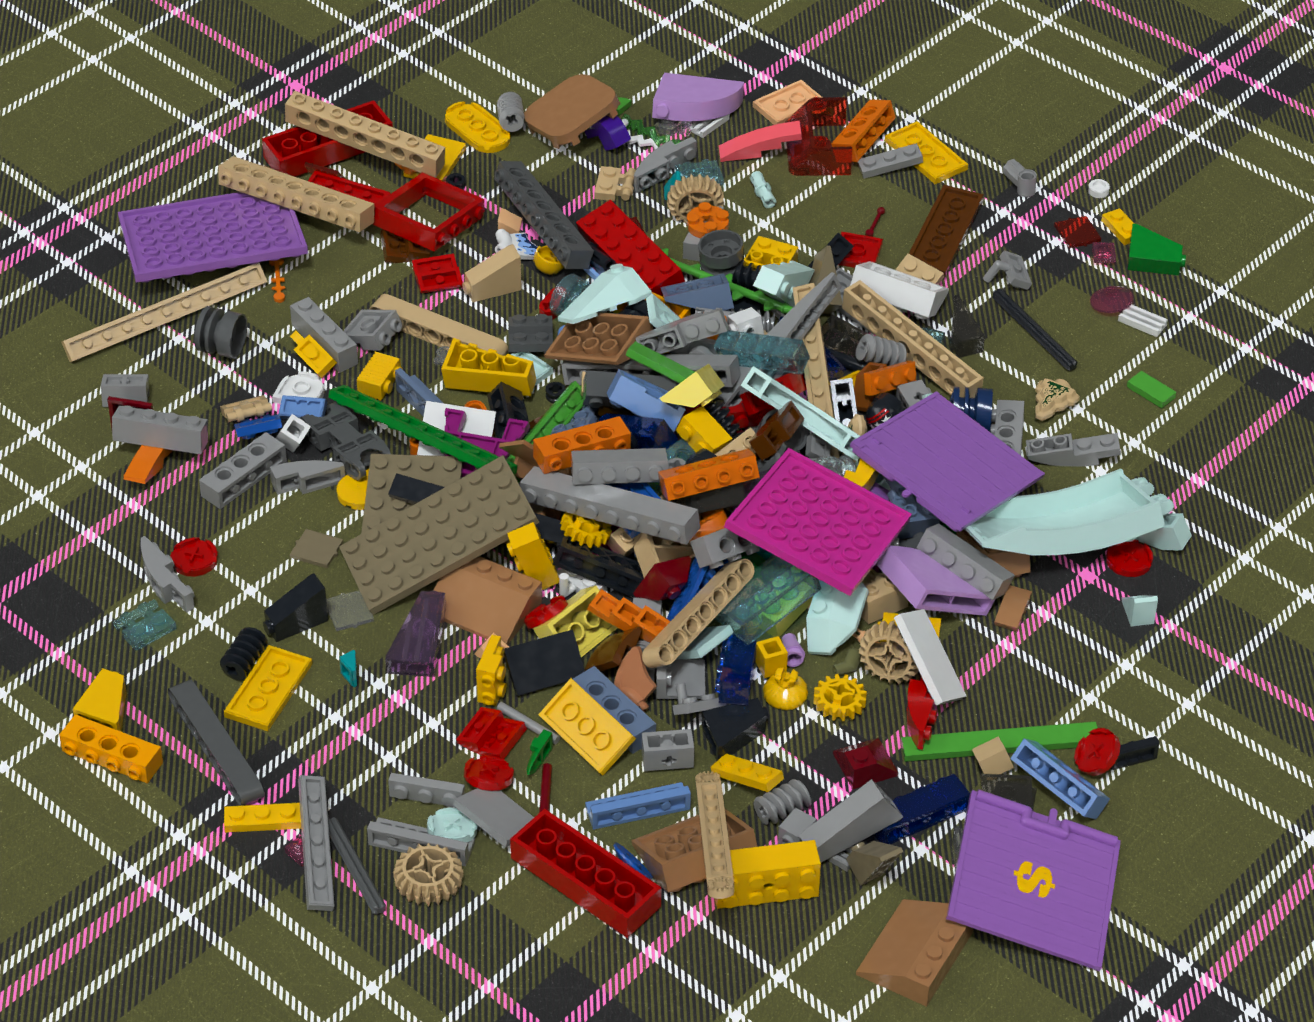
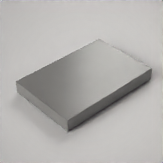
[453,788,534,847]

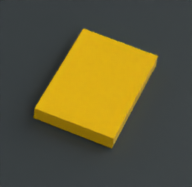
[403,134,466,182]

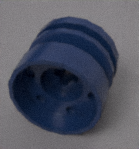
[949,386,993,432]

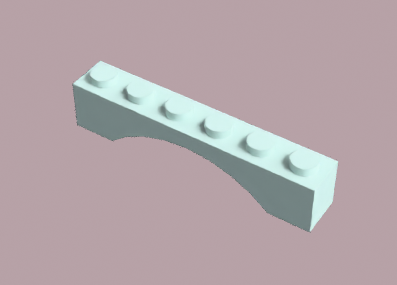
[741,366,860,461]

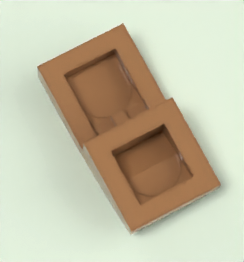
[994,585,1032,632]

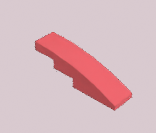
[719,121,802,162]

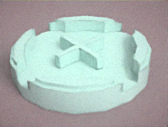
[427,807,478,842]

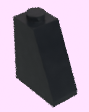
[263,573,328,642]
[702,698,769,761]

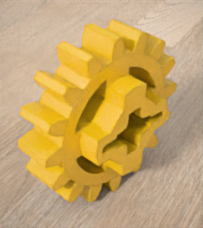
[560,512,612,548]
[813,674,867,721]

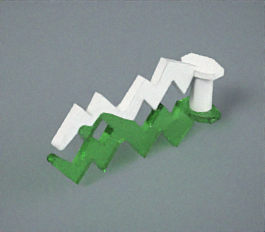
[621,114,681,150]

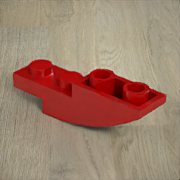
[740,368,807,416]
[906,676,937,750]

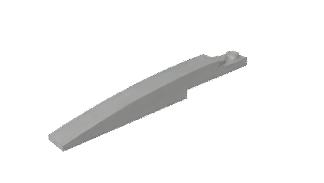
[715,272,842,407]

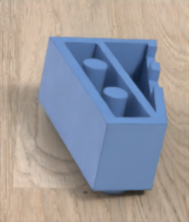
[607,369,686,433]

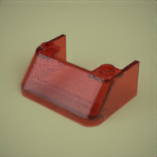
[785,97,852,176]

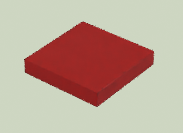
[838,231,883,268]

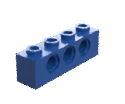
[666,557,728,621]

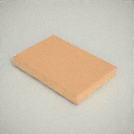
[753,80,826,125]

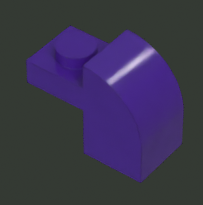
[584,115,631,151]

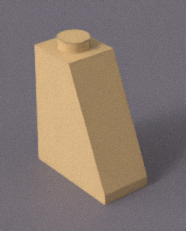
[462,244,521,302]

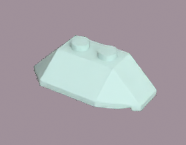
[806,579,869,655]

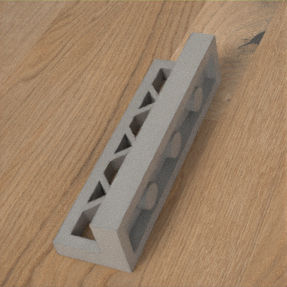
[367,817,475,867]

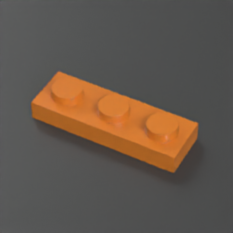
[864,361,916,396]

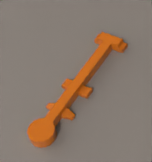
[269,259,285,303]

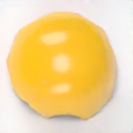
[533,246,564,275]

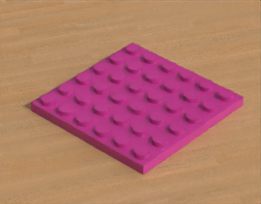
[724,448,912,596]

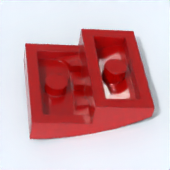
[412,253,463,294]
[456,707,527,759]

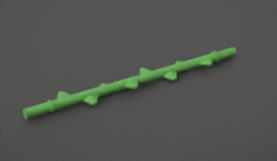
[662,248,793,314]

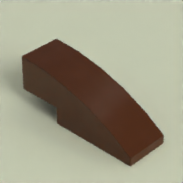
[749,400,805,460]

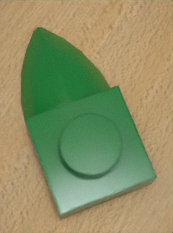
[527,729,553,775]

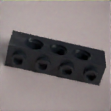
[487,382,531,457]

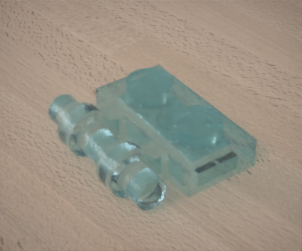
[675,159,724,186]
[113,599,177,651]

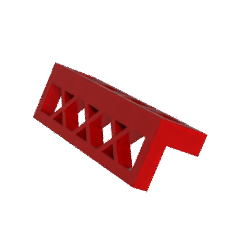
[308,170,391,205]

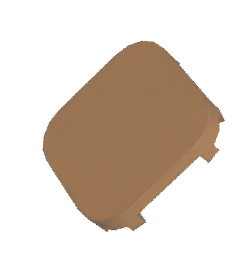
[524,74,620,149]

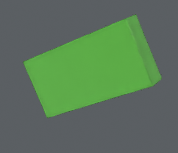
[1127,371,1176,408]

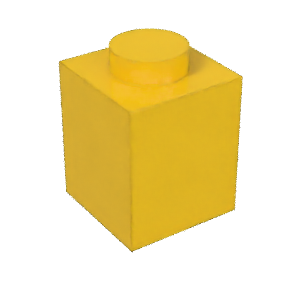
[755,636,788,679]

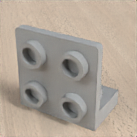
[656,659,705,699]

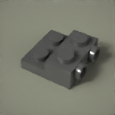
[508,314,553,352]

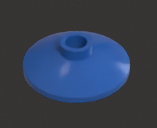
[613,842,653,880]

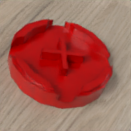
[170,537,218,577]
[1106,539,1153,577]
[524,595,568,629]
[1074,728,1120,776]
[464,755,514,791]

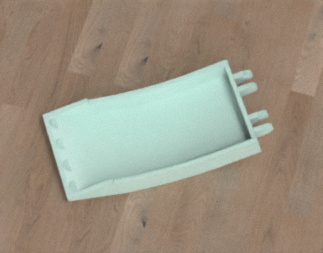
[965,469,1174,555]

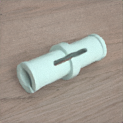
[749,171,776,208]

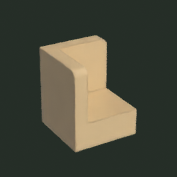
[972,736,1014,780]

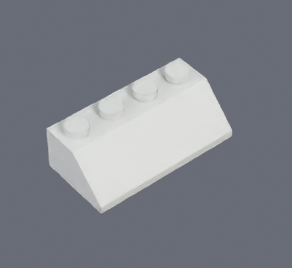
[850,261,949,319]

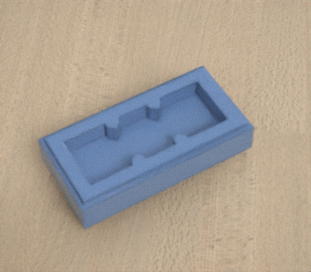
[278,395,327,419]

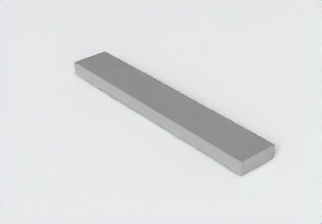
[298,775,334,911]

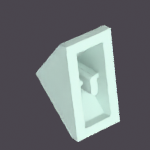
[1122,595,1158,626]

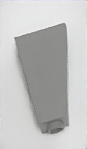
[799,779,903,862]

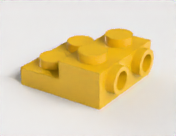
[476,635,507,706]

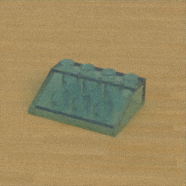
[714,554,822,645]

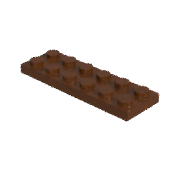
[909,185,984,278]

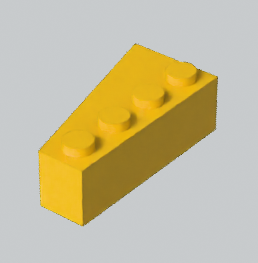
[441,338,536,396]

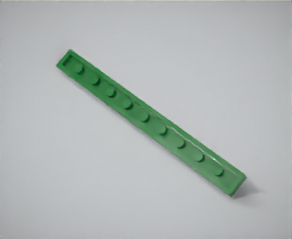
[328,385,518,474]

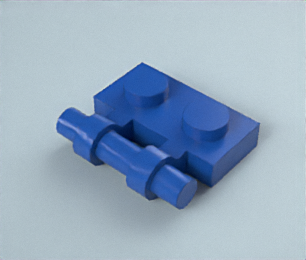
[234,414,282,439]

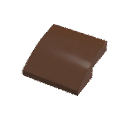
[380,229,430,263]
[585,627,642,672]

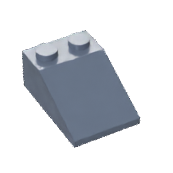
[660,273,734,311]

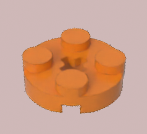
[687,202,729,238]

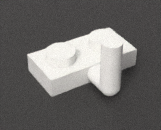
[557,568,606,597]

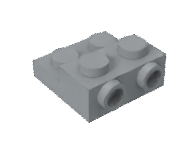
[343,310,402,351]

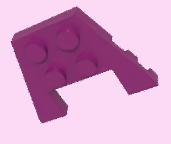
[444,408,530,477]

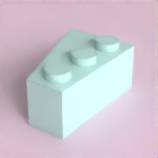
[753,260,815,307]

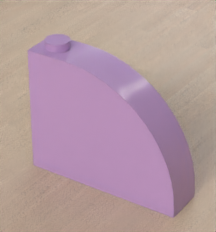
[652,73,744,121]
[876,545,995,616]

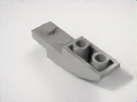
[634,137,697,193]
[635,308,729,354]
[1026,433,1121,467]
[141,536,195,613]

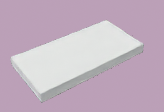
[894,609,966,706]

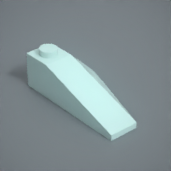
[558,264,652,324]

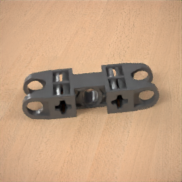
[300,402,391,480]

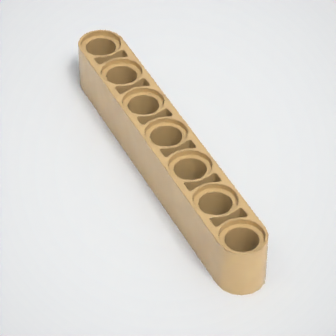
[369,294,509,356]
[642,559,755,668]

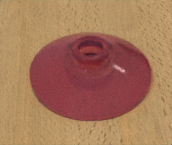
[1090,286,1134,313]

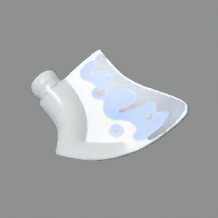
[495,229,538,260]

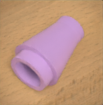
[782,633,805,667]

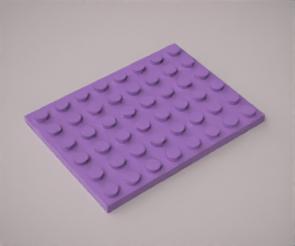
[118,192,308,282]

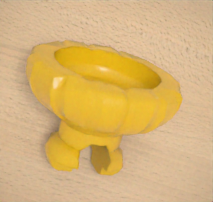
[763,667,808,710]

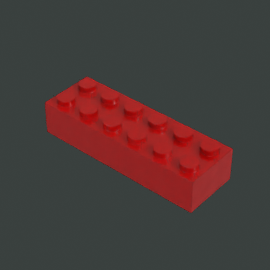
[262,100,393,177]
[576,199,685,296]
[510,808,661,938]

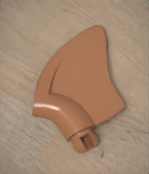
[614,646,657,712]

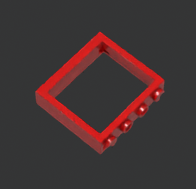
[372,172,485,252]

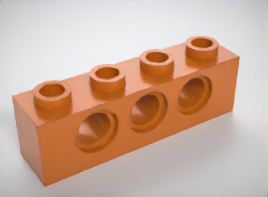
[831,99,896,162]
[533,416,631,474]
[658,448,760,501]

